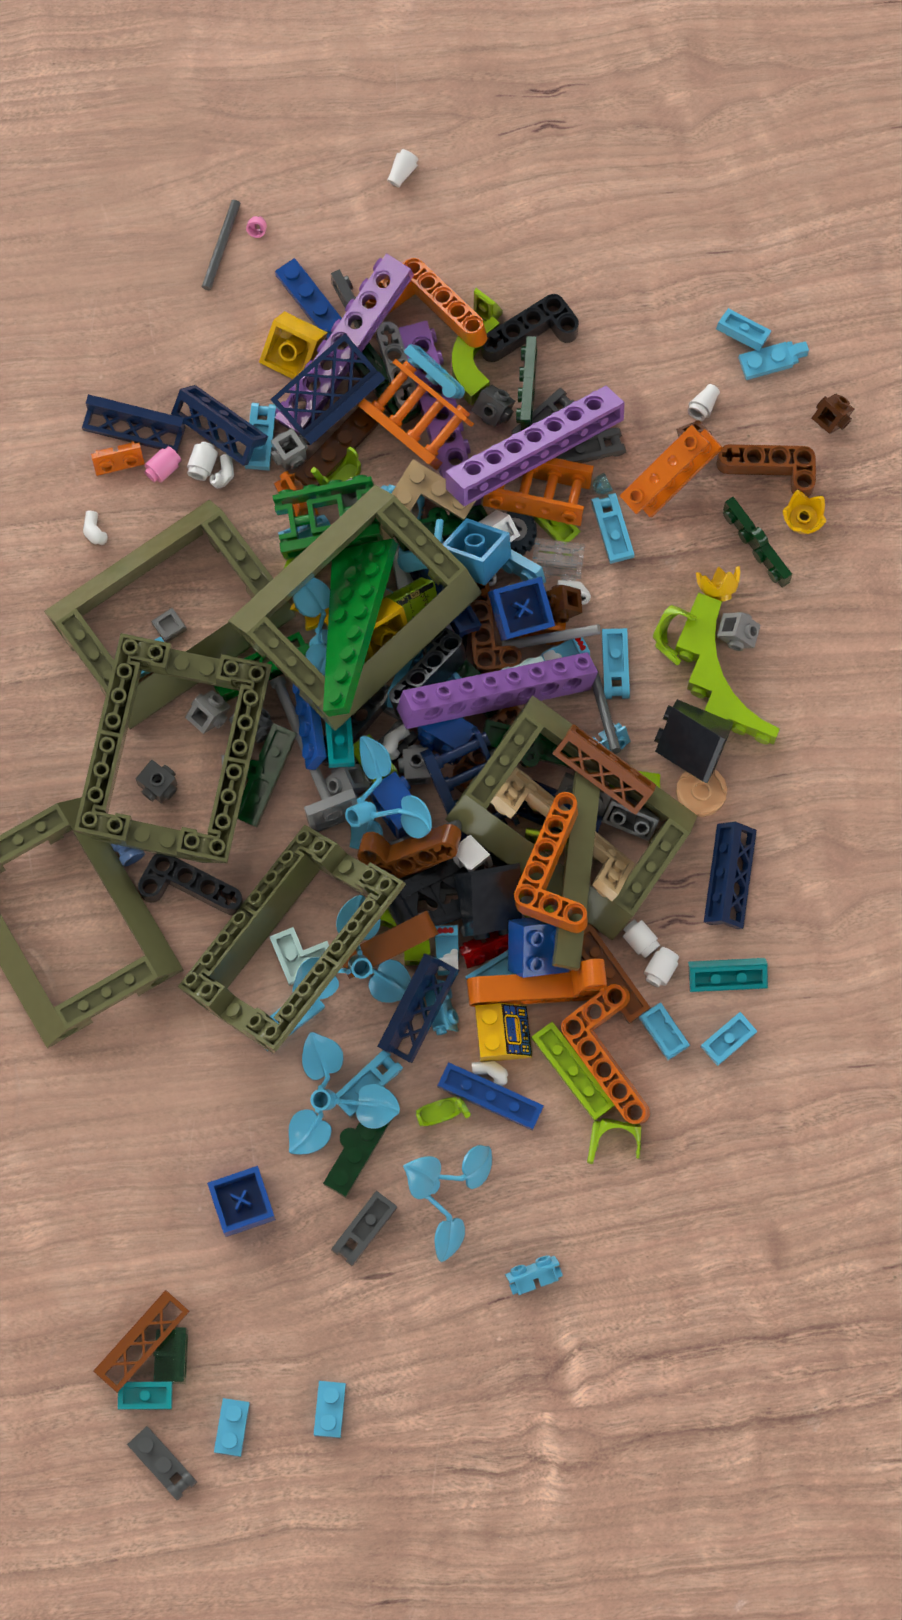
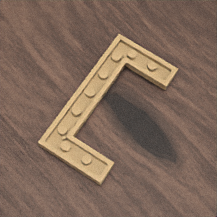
[380,459,476,598]
[490,767,635,901]

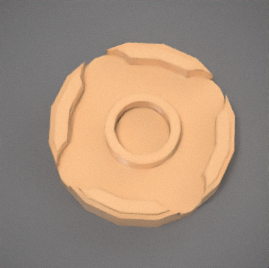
[676,770,727,817]

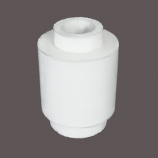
[187,442,218,481]
[623,919,660,958]
[644,947,679,987]

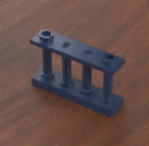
[420,727,521,842]

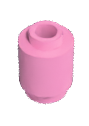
[144,446,182,483]

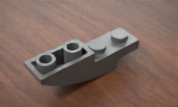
[555,772,659,841]

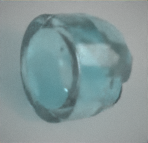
[592,473,613,495]

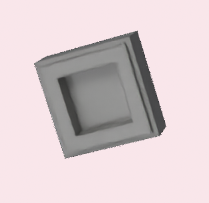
[151,608,187,643]

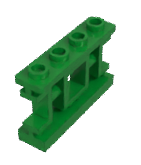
[272,475,384,560]

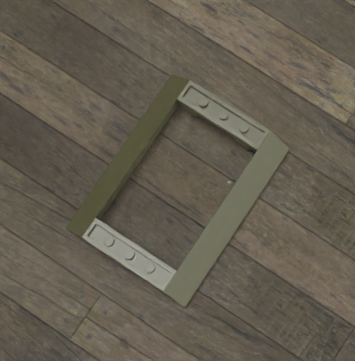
[228,485,482,731]
[44,500,296,730]
[74,633,272,863]
[445,695,697,940]
[0,797,184,1049]
[178,825,406,1053]

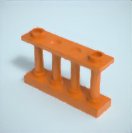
[358,359,474,470]
[619,425,723,517]
[482,458,594,526]

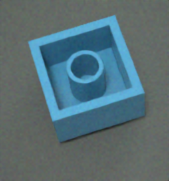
[443,518,511,585]

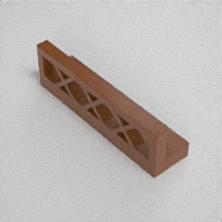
[553,724,656,815]
[93,1290,190,1393]

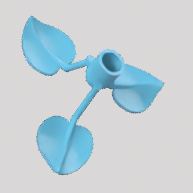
[293,577,330,676]
[345,736,432,849]
[292,895,411,1003]
[288,1032,400,1154]
[403,1145,492,1262]

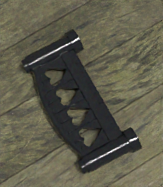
[387,819,522,926]

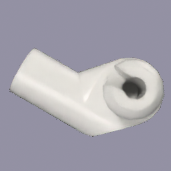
[472,1060,508,1086]

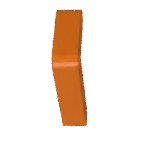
[365,258,487,348]
[514,792,588,933]
[467,959,607,1007]
[561,984,650,1124]

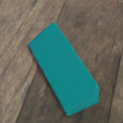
[688,958,768,992]

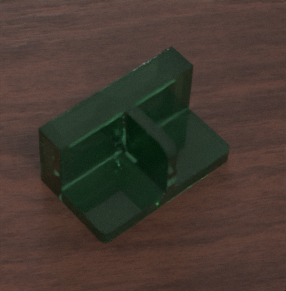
[153,1327,189,1384]

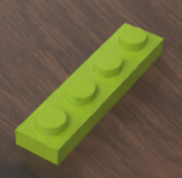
[531,1022,615,1121]

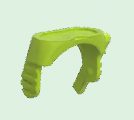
[311,447,361,486]
[653,605,697,665]
[416,1097,471,1126]
[587,1118,641,1164]

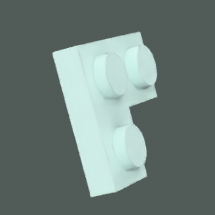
[270,927,329,986]

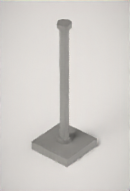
[270,676,357,832]

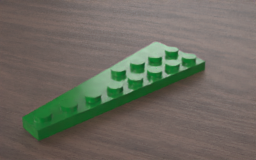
[323,538,398,717]

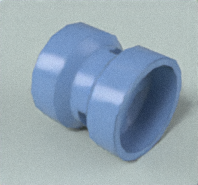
[111,844,145,867]

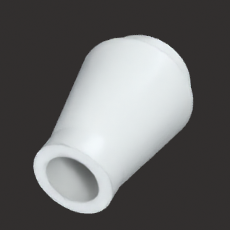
[387,149,419,188]
[688,384,720,421]

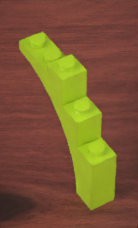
[675,592,780,745]

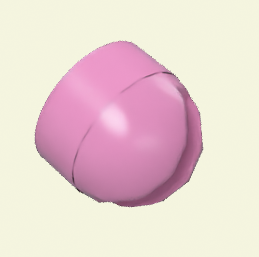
[246,216,267,238]

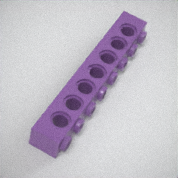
[275,253,414,436]
[398,320,484,506]
[446,386,625,506]
[397,652,598,729]

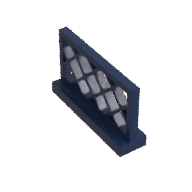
[270,334,385,445]

